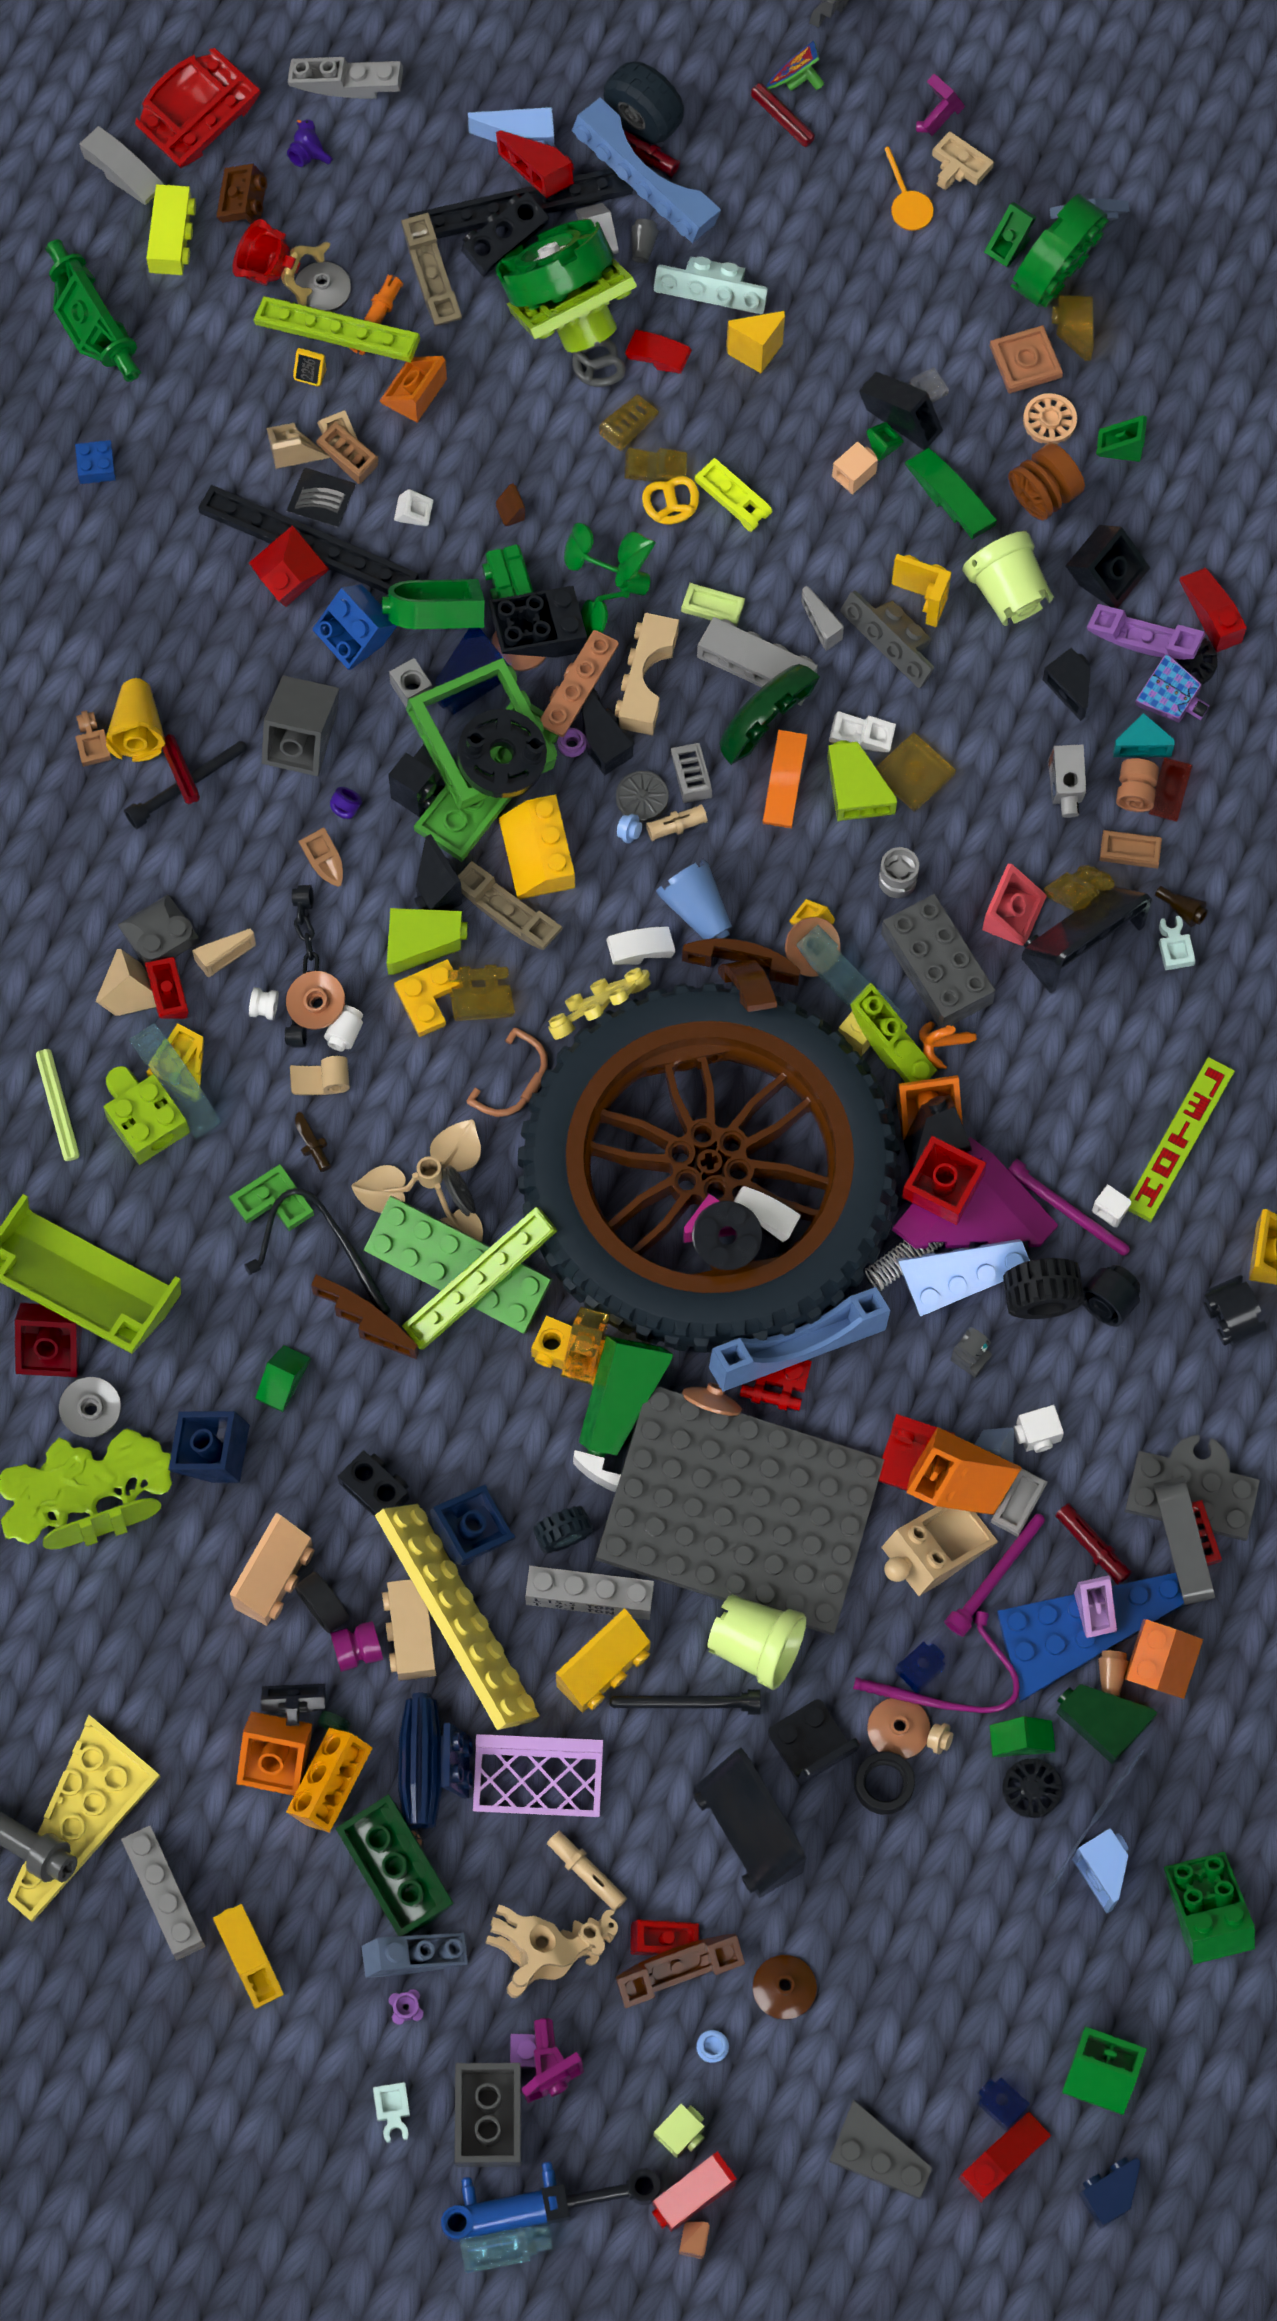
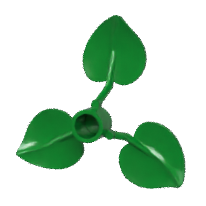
[564,523,656,642]

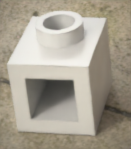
[1014,1405,1064,1453]

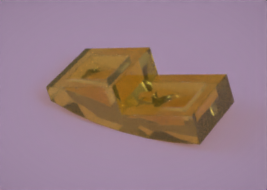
[625,448,687,482]

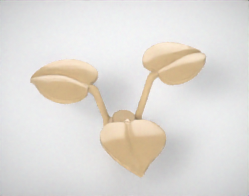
[352,1120,483,1242]

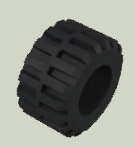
[1003,1258,1084,1319]

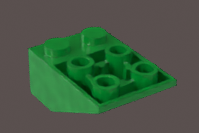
[1164,1852,1255,1964]

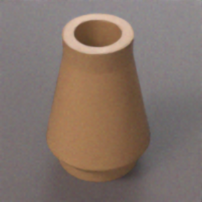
[1098,1650,1129,1697]

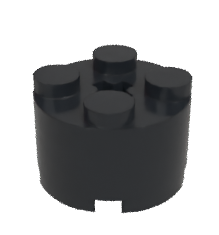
[1203,1275,1267,1346]

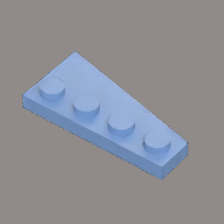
[897,1239,1030,1316]

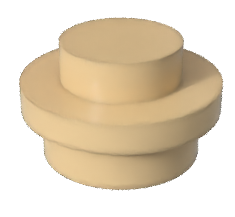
[927,1723,953,1755]

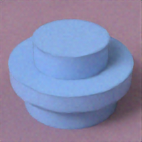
[617,814,642,843]
[696,2030,729,2063]

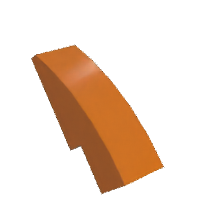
[763,730,808,829]

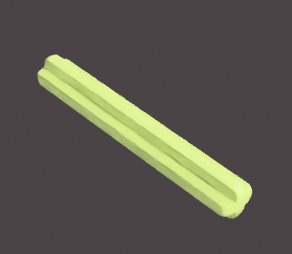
[36,1049,80,1162]

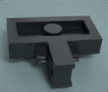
[261,1684,326,1726]

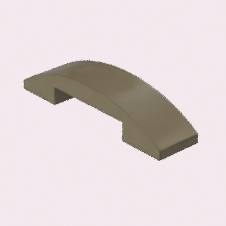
[401,213,462,326]
[458,861,562,950]

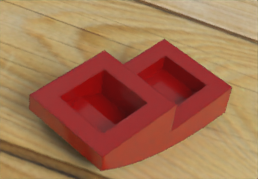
[625,330,692,374]

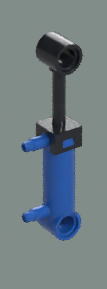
[441,2161,660,2242]

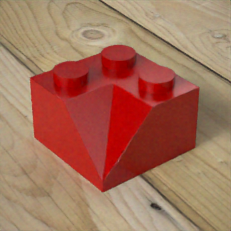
[903,1136,987,1225]

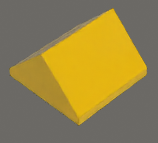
[726,311,785,373]
[1248,1209,1277,1285]

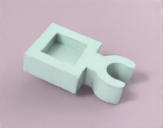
[1159,916,1196,970]
[373,2082,410,2143]

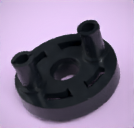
[457,709,547,798]

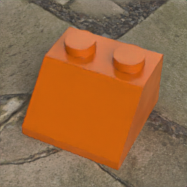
[236,1711,313,1796]

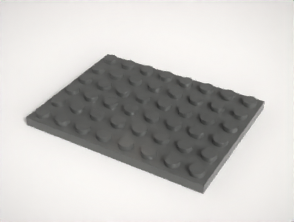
[595,1386,884,1636]

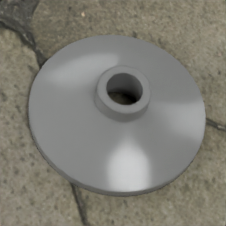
[295,262,351,312]
[59,1377,121,1437]

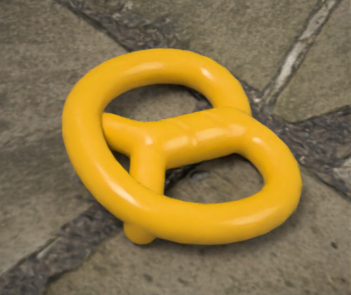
[642,476,699,525]

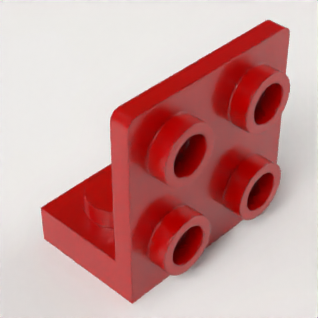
[878,1414,955,1491]

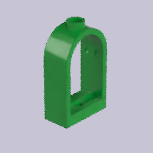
[382,579,485,629]

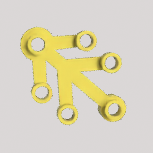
[548,968,651,1040]

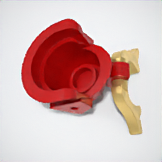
[232,219,330,306]

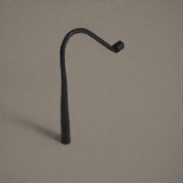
[244,1188,391,1315]

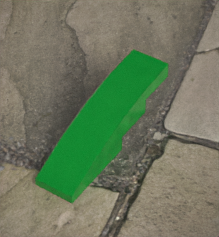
[905,448,997,540]

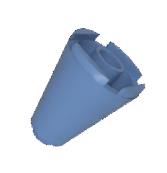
[656,859,732,940]

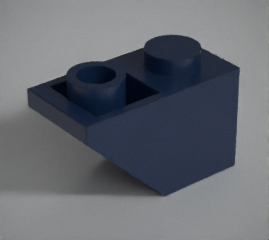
[1079,2157,1140,2229]

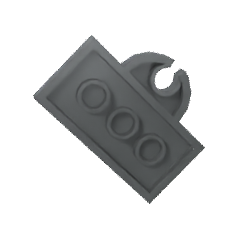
[1125,1435,1260,1541]

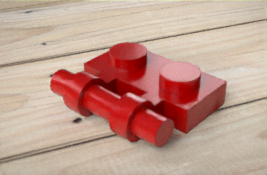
[740,1360,812,1411]

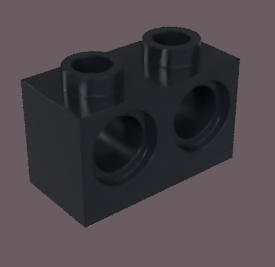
[338,1450,409,1518]

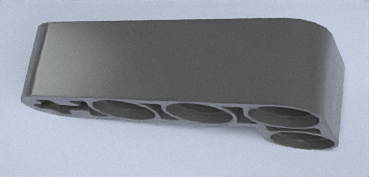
[1153,1476,1215,1606]

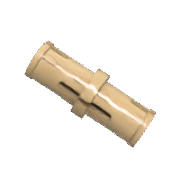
[646,804,708,841]

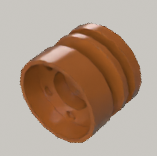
[1008,443,1085,521]

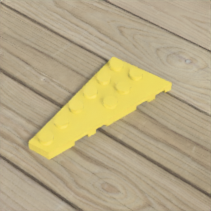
[7,1715,160,1923]

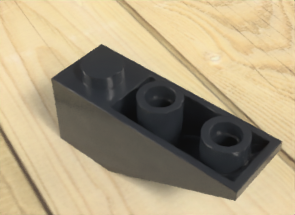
[581,688,635,775]

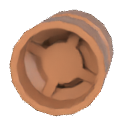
[1116,758,1159,812]

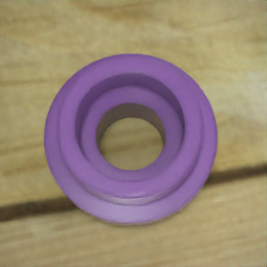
[557,728,587,757]

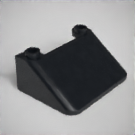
[1021,885,1152,993]
[693,1748,806,1898]

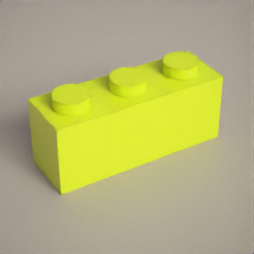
[146,184,196,275]

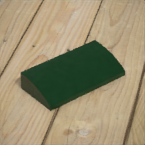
[335,1794,454,1937]

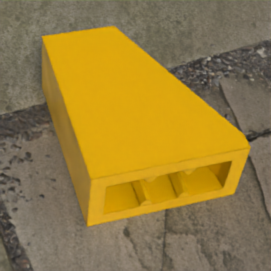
[213,1904,284,2009]

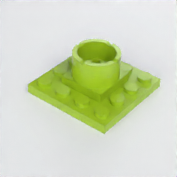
[507,258,637,353]

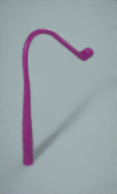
[853,1611,1020,1713]

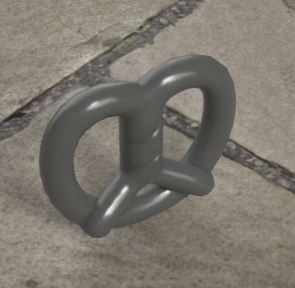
[572,339,626,387]

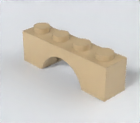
[614,613,679,736]

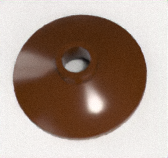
[752,1955,817,2020]

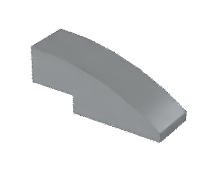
[79,126,164,205]

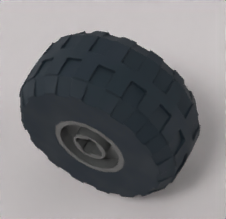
[603,61,684,144]

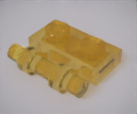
[1043,865,1115,911]
[448,964,515,1021]

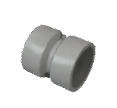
[878,847,919,899]

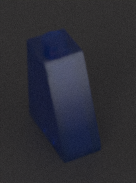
[435,628,509,715]

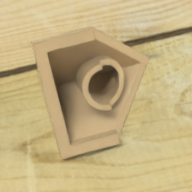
[267,422,331,469]
[95,949,156,1016]

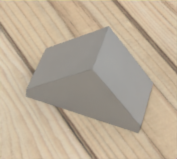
[576,203,619,254]

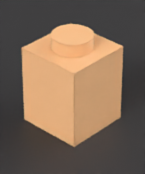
[832,441,878,495]

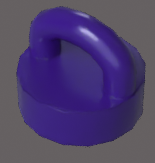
[330,787,362,819]

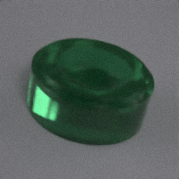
[318,1711,351,1732]

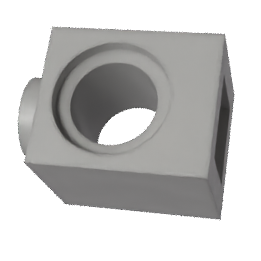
[389,658,433,707]

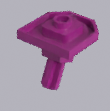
[521,2018,584,2103]

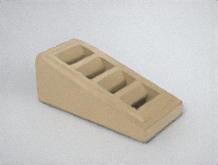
[192,928,256,977]

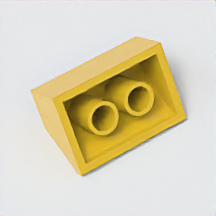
[499,794,575,899]
[556,1608,651,1713]

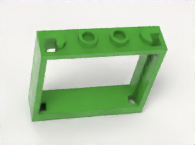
[406,658,557,811]

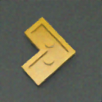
[394,959,461,1037]

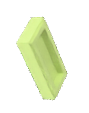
[681,583,745,627]

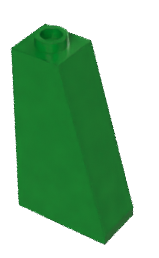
[579,1336,673,1458]

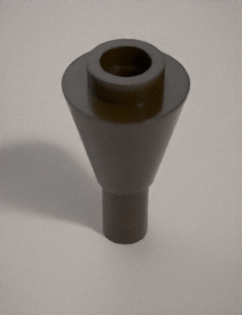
[1155,886,1208,927]

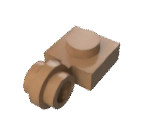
[75,710,112,767]

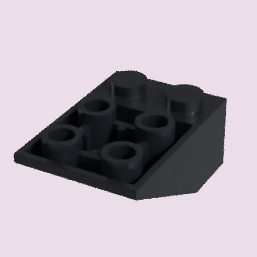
[488,586,587,658]

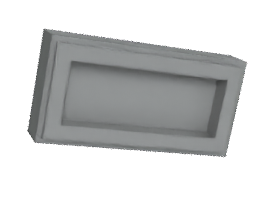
[991,1468,1047,1537]

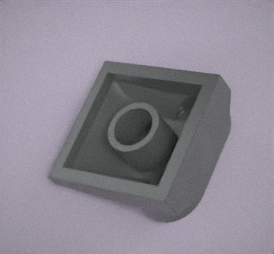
[118,894,200,966]

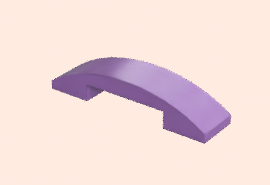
[1087,604,1205,659]

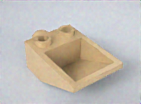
[881,1507,998,1596]

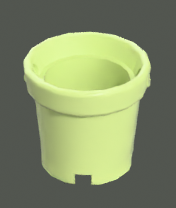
[962,531,1054,626]
[707,1594,806,1690]

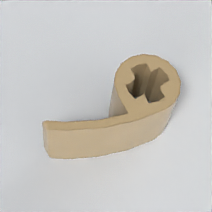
[290,1056,350,1095]

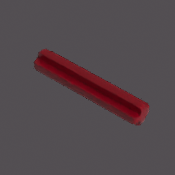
[751,83,815,147]
[162,734,200,804]

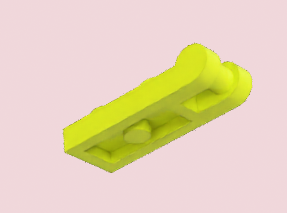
[695,458,772,532]

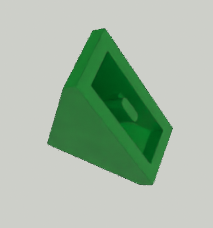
[1096,415,1147,462]
[255,1345,311,1412]
[989,1716,1056,1757]

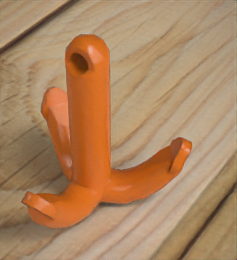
[919,1021,977,1069]

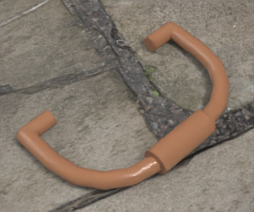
[467,1027,548,1117]

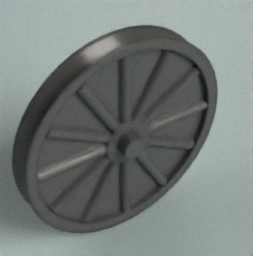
[616,771,669,822]
[442,1165,476,1216]

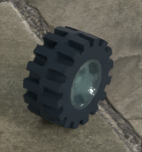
[533,1506,593,1554]

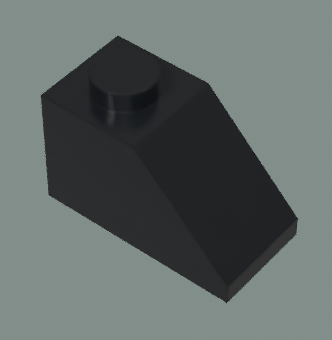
[1042,647,1091,721]

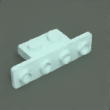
[654,257,768,314]

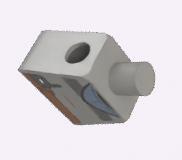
[1048,744,1086,818]

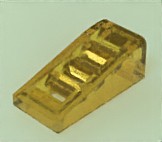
[599,394,659,451]

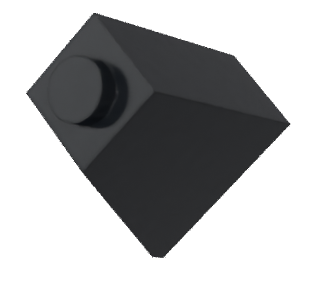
[859,371,943,450]

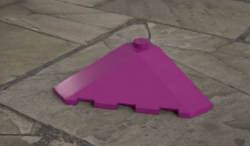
[892,1137,1058,1249]

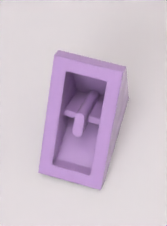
[1074,1575,1117,1638]

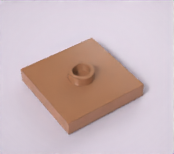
[989,325,1063,393]

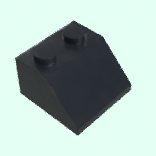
[1066,525,1150,608]

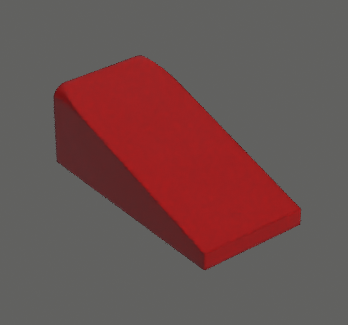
[631,1919,699,1956]

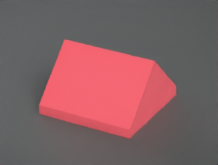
[982,864,1047,946]

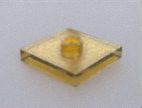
[876,732,956,812]

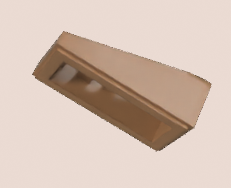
[316,421,378,484]

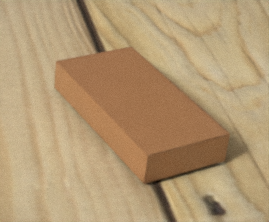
[1099,830,1162,869]

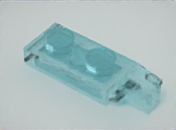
[459,2226,553,2273]

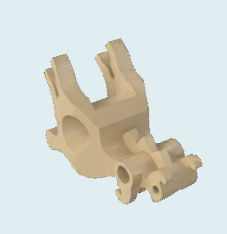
[485,1905,618,1998]

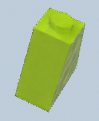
[827,740,897,821]
[387,908,468,975]

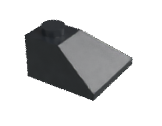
[414,834,462,911]
[903,1094,972,1167]

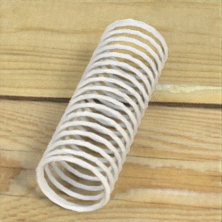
[865,1240,944,1291]

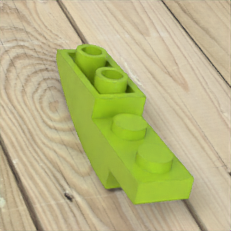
[850,983,937,1083]

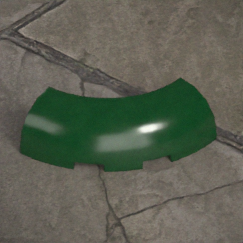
[719,664,820,765]

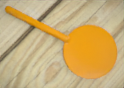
[885,146,933,231]

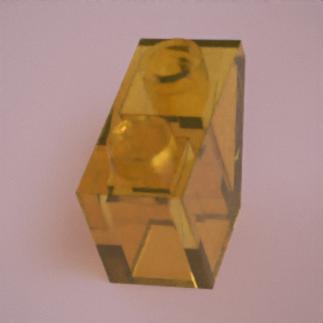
[561,1307,610,1385]

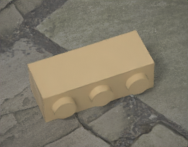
[382,1579,436,1681]

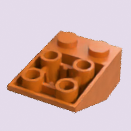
[906,1427,1021,1515]

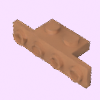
[540,630,619,737]

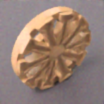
[1023,393,1077,444]

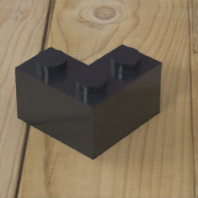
[388,744,446,817]

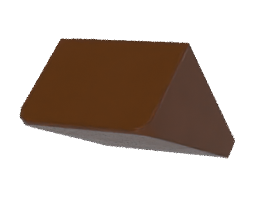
[496,483,525,526]

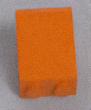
[1124,1619,1203,1699]

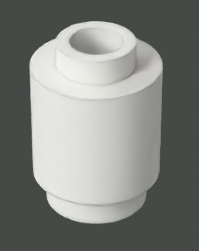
[324,1005,363,1052]

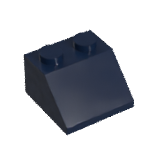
[168,1411,250,1483]

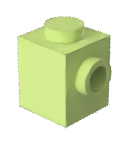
[654,2104,705,2158]

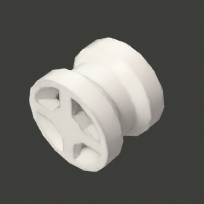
[249,987,279,1020]

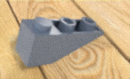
[361,1933,468,1978]

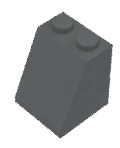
[261,675,339,776]

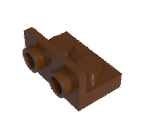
[216,163,267,224]

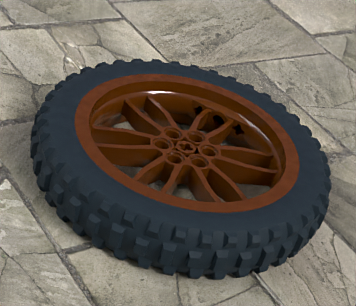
[518,983,901,1353]

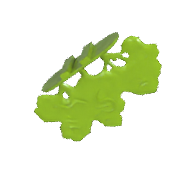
[0,1428,172,1550]

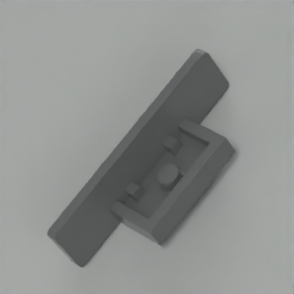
[840,591,934,688]

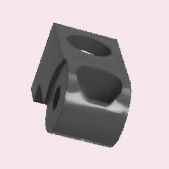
[951,1327,992,1378]

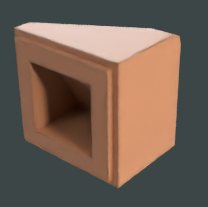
[679,2222,710,2259]

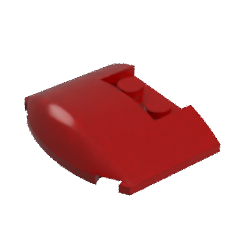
[135,48,261,168]

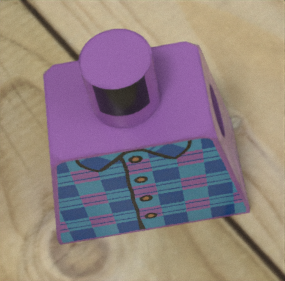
[1136,654,1210,723]

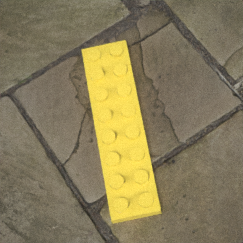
[375,1504,540,1730]

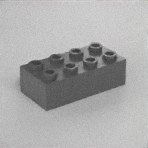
[881,894,996,1028]

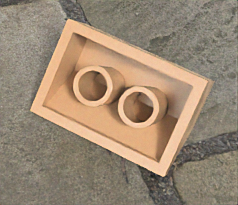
[230,1513,314,1626]

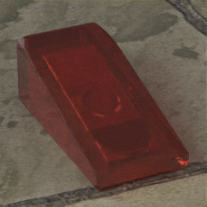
[1149,757,1193,822]

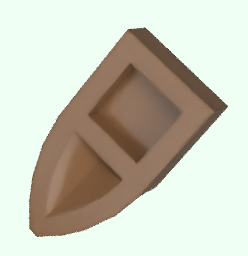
[298,827,343,887]

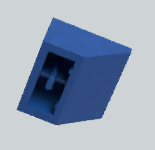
[312,584,397,670]

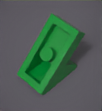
[984,202,1037,267]

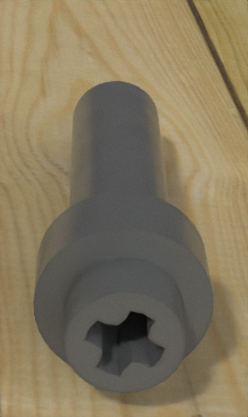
[0,1811,77,1882]

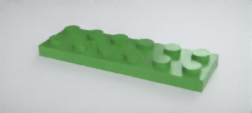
[414,703,559,862]
[364,1196,553,1334]

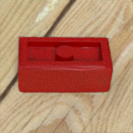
[145,957,188,1019]

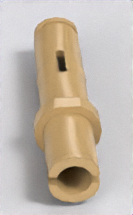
[547,1830,627,1912]

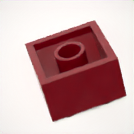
[15,1303,82,1377]

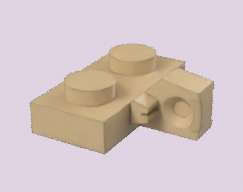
[932,131,994,190]

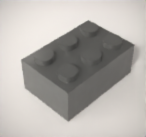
[455,2063,521,2167]

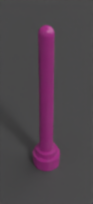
[1008,1158,1130,1256]
[944,1514,1045,1637]

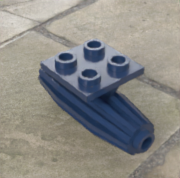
[398,1692,474,1829]

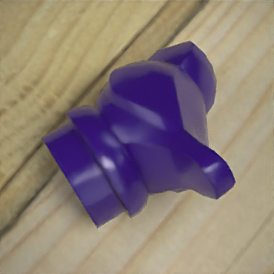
[287,119,333,167]

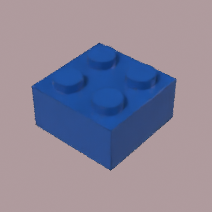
[75,440,116,484]

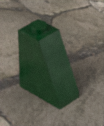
[1056,1684,1158,1764]

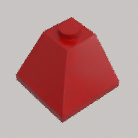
[249,525,330,607]

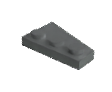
[829,2100,932,2200]

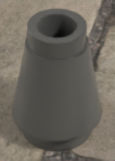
[631,219,659,263]

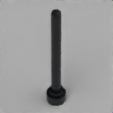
[124,741,247,829]
[609,1689,761,1715]

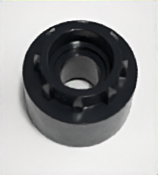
[1083,1265,1141,1327]

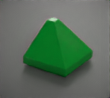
[866,422,904,461]

